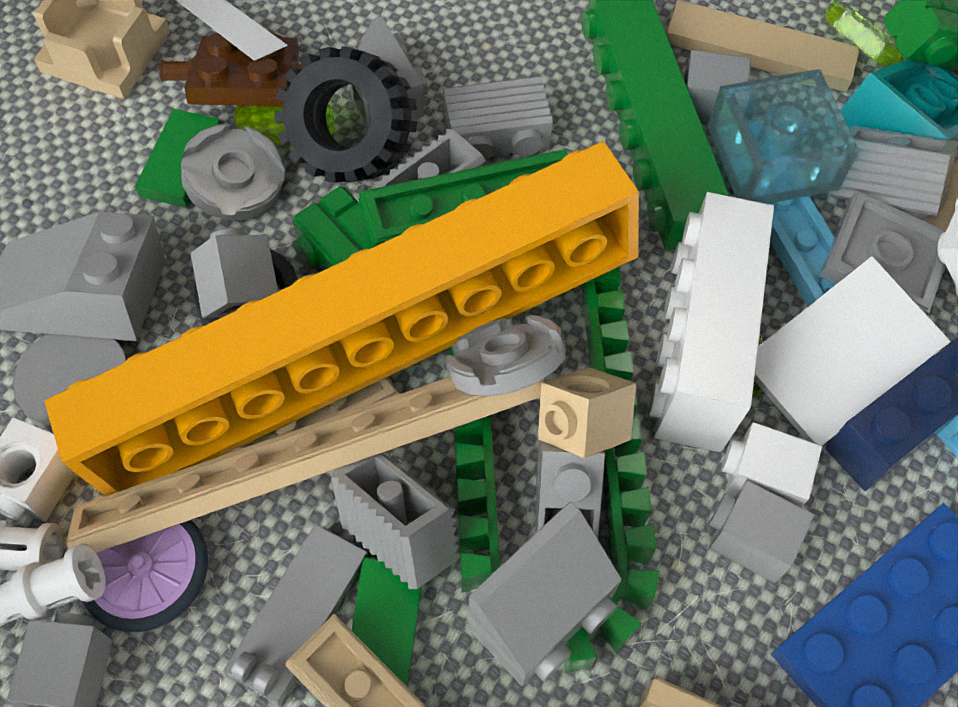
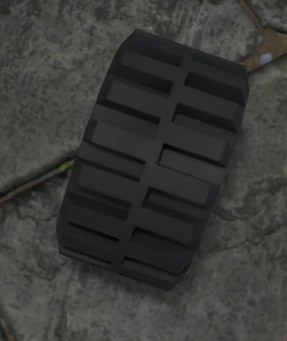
[275,46,418,183]

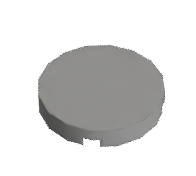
[181,124,285,220]
[445,315,566,396]
[12,334,128,434]

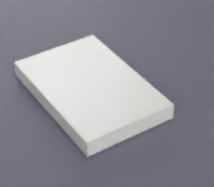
[754,256,951,446]

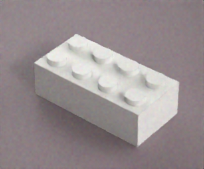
[648,192,774,452]

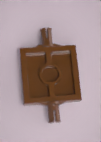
[159,33,303,106]

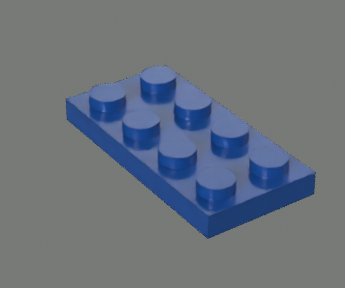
[770,503,958,707]

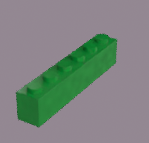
[581,0,730,251]

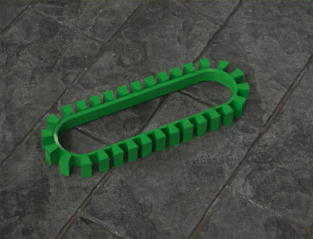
[450,266,659,673]

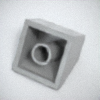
[468,501,622,686]

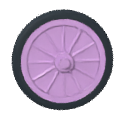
[82,520,208,632]

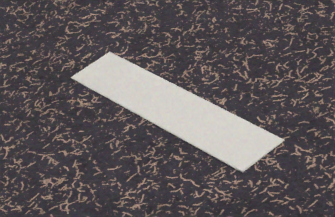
[176,0,288,61]

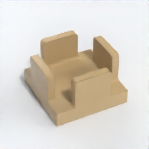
[34,0,170,100]

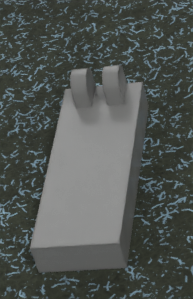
[223,524,368,707]

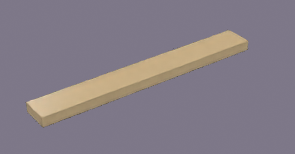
[66,377,544,553]

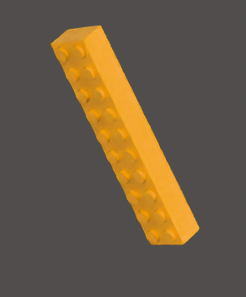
[44,141,639,496]

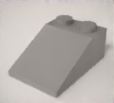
[0,211,166,341]

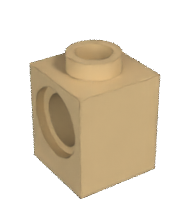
[538,367,636,458]

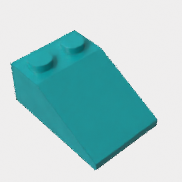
[833,60,958,150]

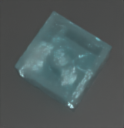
[707,69,860,204]

